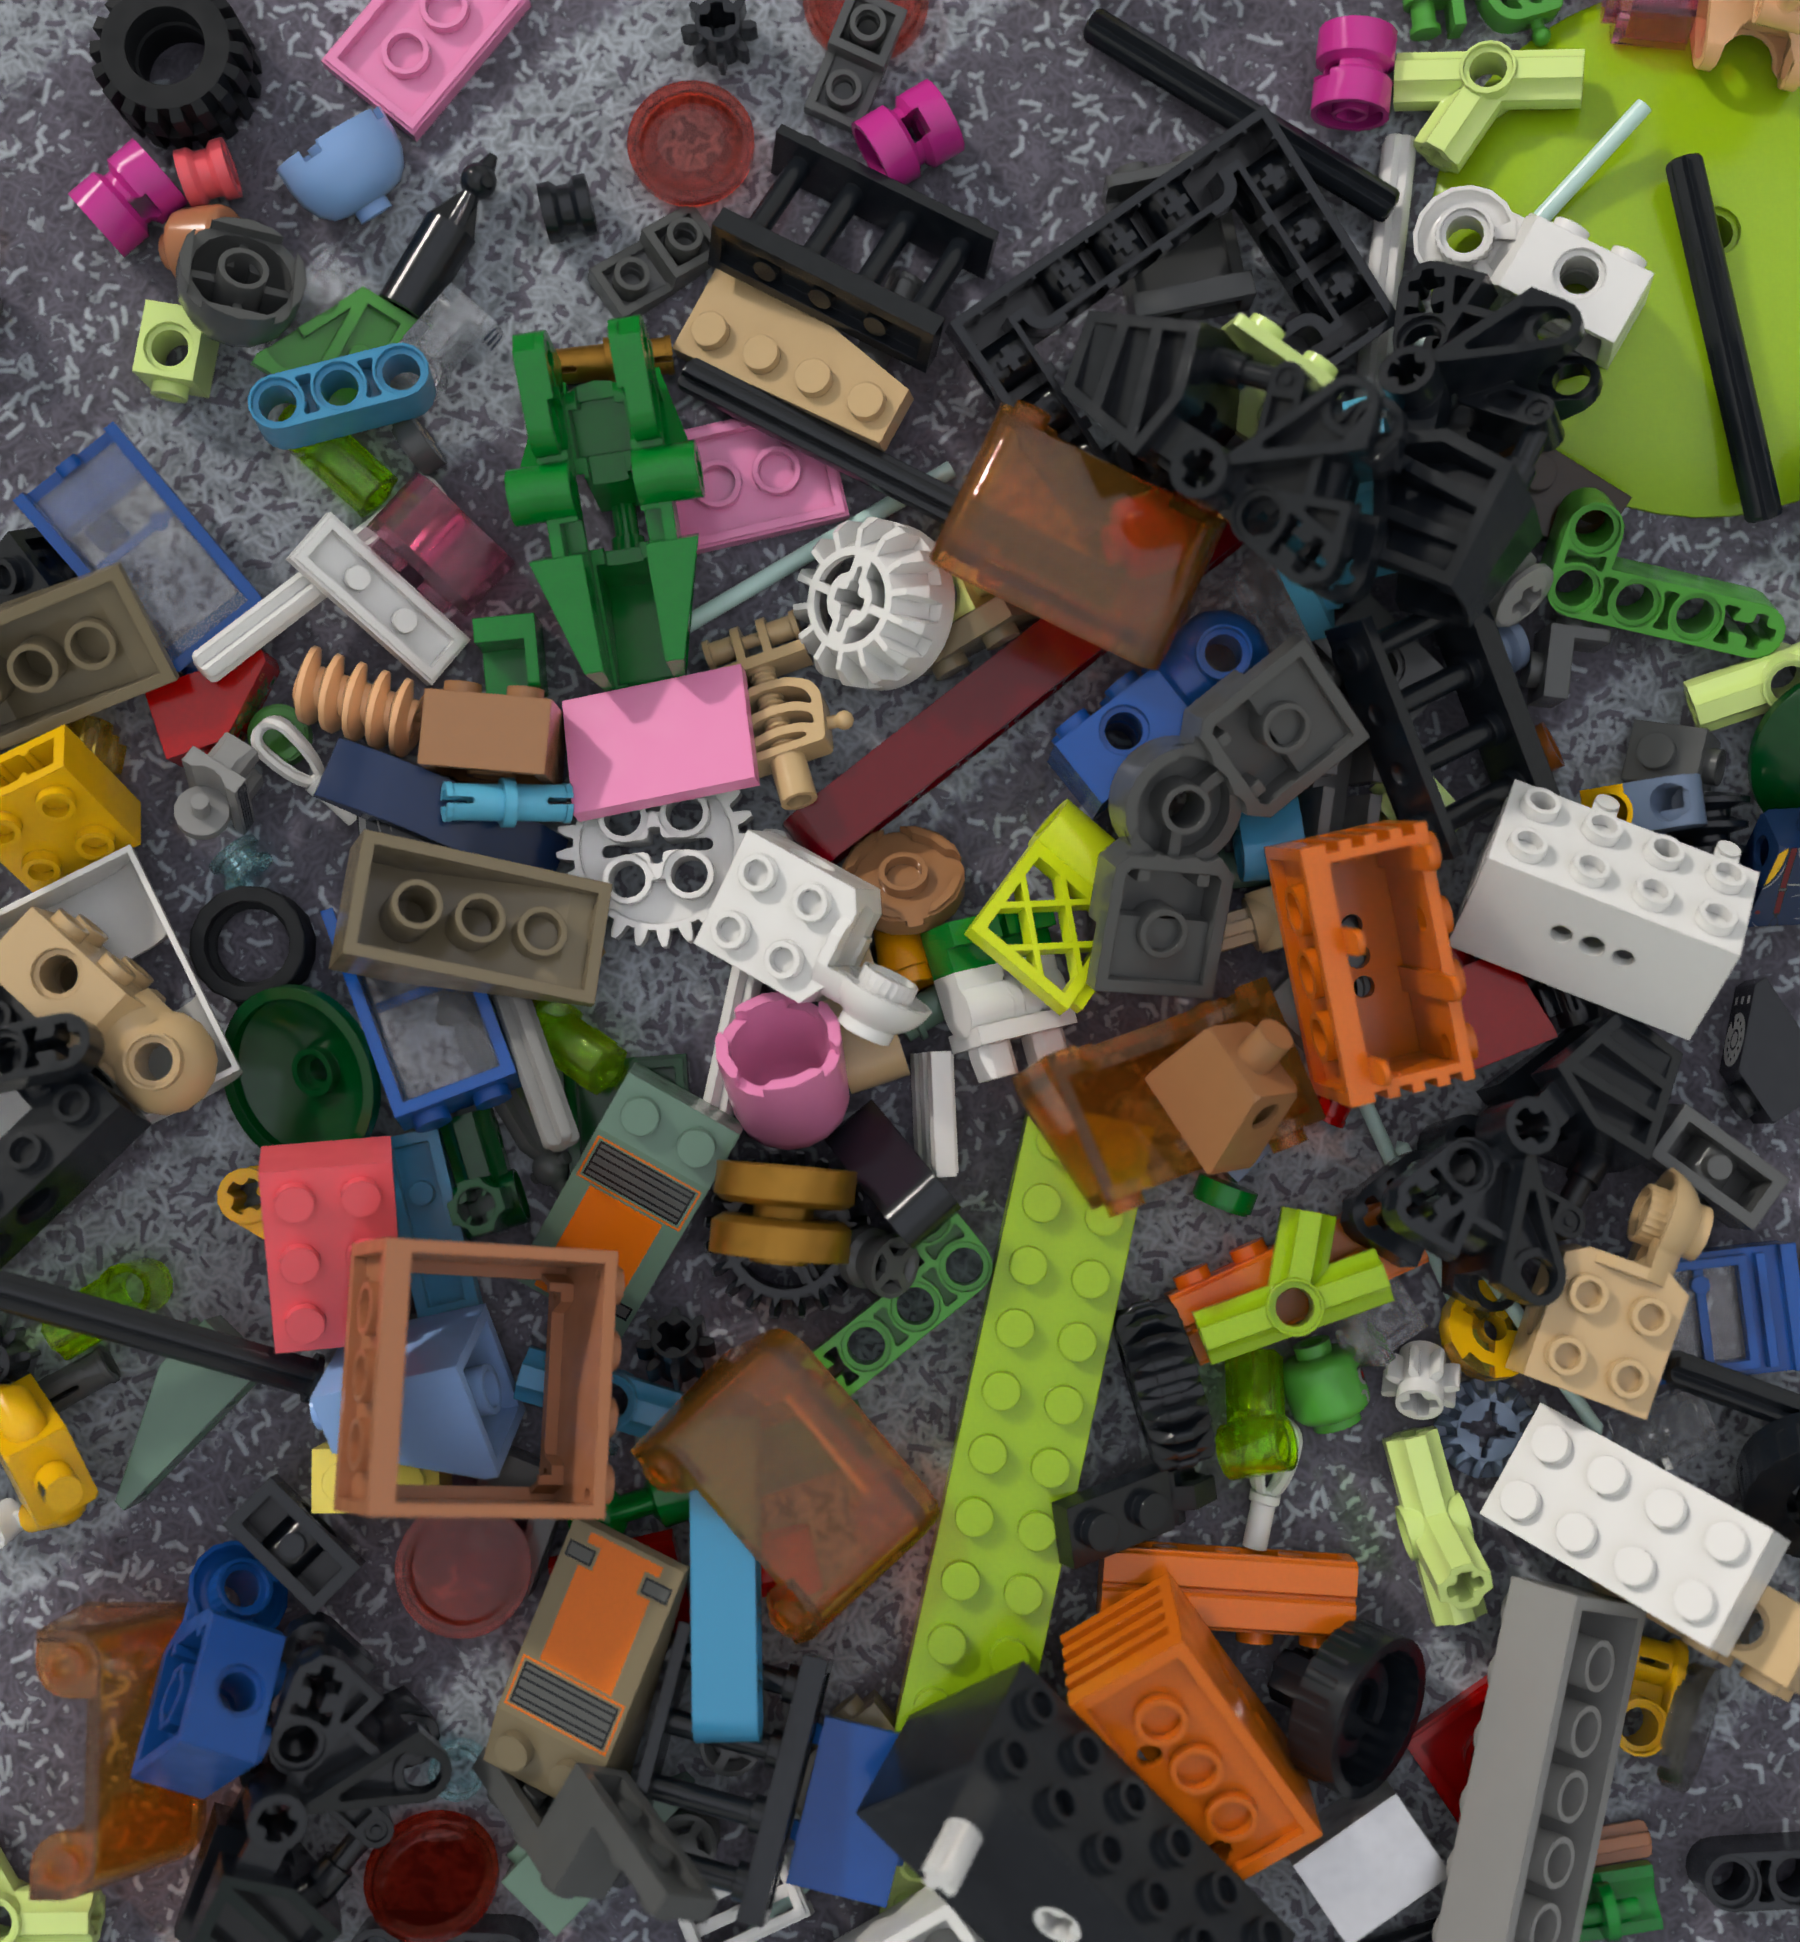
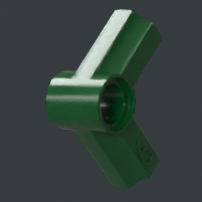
[440,1108,531,1240]

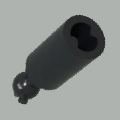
[378,153,498,327]

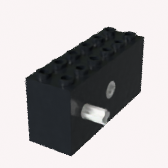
[856,1660,1296,1942]

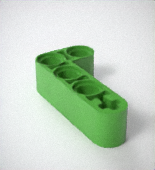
[1540,487,1786,658]
[788,1213,993,1415]

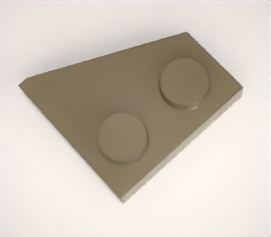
[921,592,1052,681]

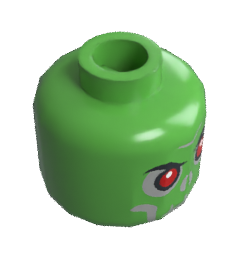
[1280,1335,1370,1434]

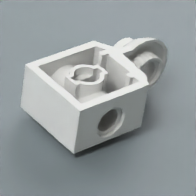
[1413,185,1654,370]
[694,830,933,1046]

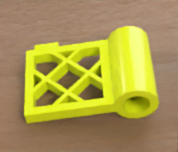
[964,798,1116,1016]

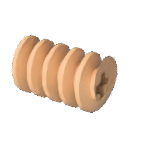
[292,645,424,758]

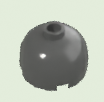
[176,217,307,348]

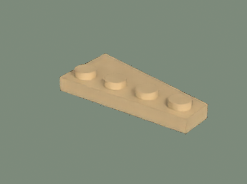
[672,269,914,452]

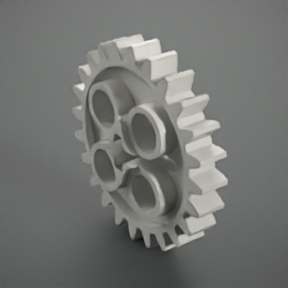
[556,790,754,949]

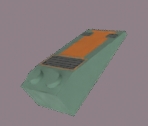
[516,1062,743,1338]

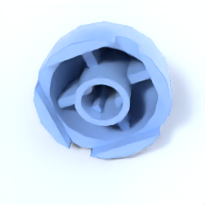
[276,106,404,225]

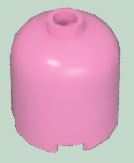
[715,991,850,1150]

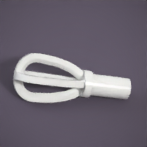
[250,715,357,826]
[1242,1414,1303,1551]

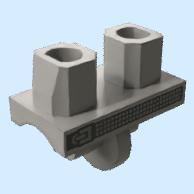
[174,732,264,840]

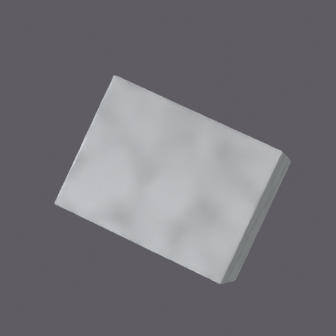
[1288,1780,1447,1942]

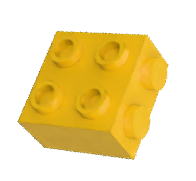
[0,724,141,893]

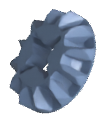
[1434,1378,1534,1479]

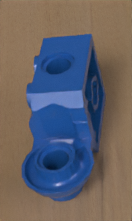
[1047,610,1269,819]
[130,1540,288,1799]

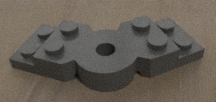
[1086,634,1370,999]

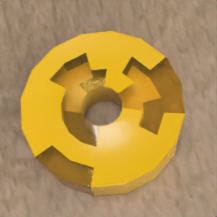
[1438,1280,1526,1382]

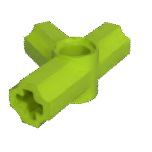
[1192,1206,1394,1365]

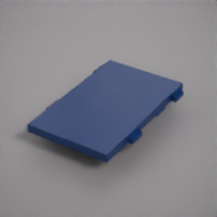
[786,1714,904,1908]

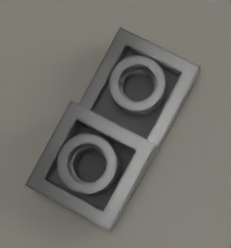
[804,0,908,134]
[587,201,712,318]

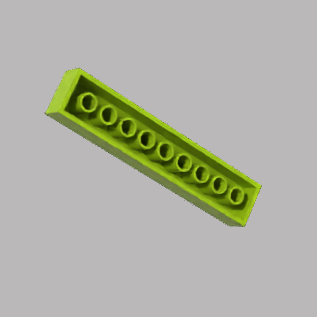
[895,1103,1155,1732]

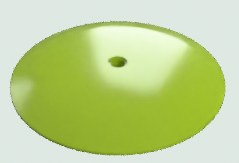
[1431,0,1800,518]

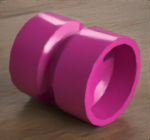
[1311,15,1398,132]
[851,79,965,185]
[68,138,189,258]

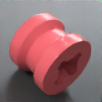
[173,137,243,207]

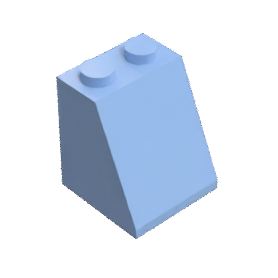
[310,1303,525,1480]

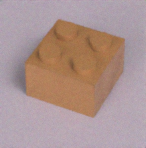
[417,680,566,784]

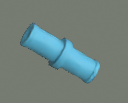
[440,777,574,828]

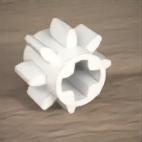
[1381,1340,1461,1420]

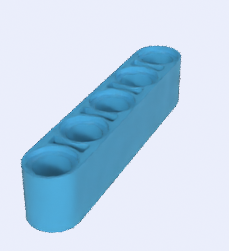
[689,1416,763,1743]

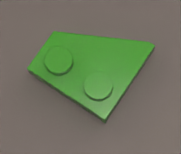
[250,286,417,406]

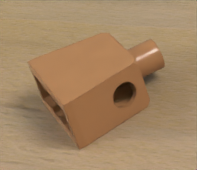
[1145,1019,1297,1175]

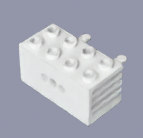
[1449,779,1760,1040]

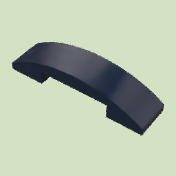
[313,738,569,871]

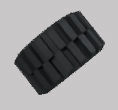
[89,0,262,150]

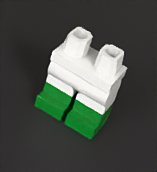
[920,912,1078,1084]

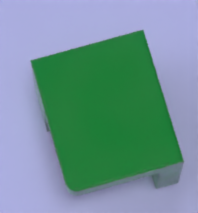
[472,613,549,697]

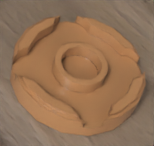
[842,826,965,935]

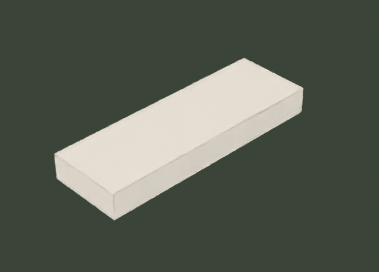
[285,512,471,686]

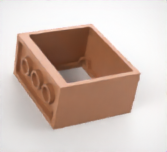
[334,1237,625,1519]

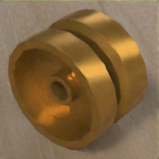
[708,1159,857,1266]

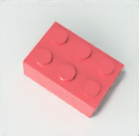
[258,1136,399,1354]

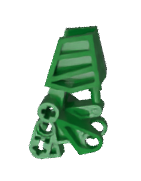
[504,314,705,692]

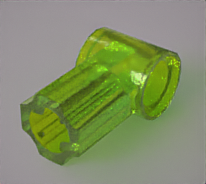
[278,404,398,518]
[503,1000,628,1095]
[41,1258,173,1361]
[1215,1349,1298,1481]

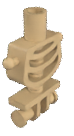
[701,610,854,810]

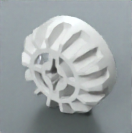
[793,517,955,691]

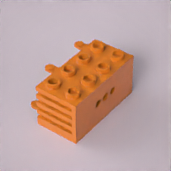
[1264,820,1478,1108]
[1060,1572,1323,1881]

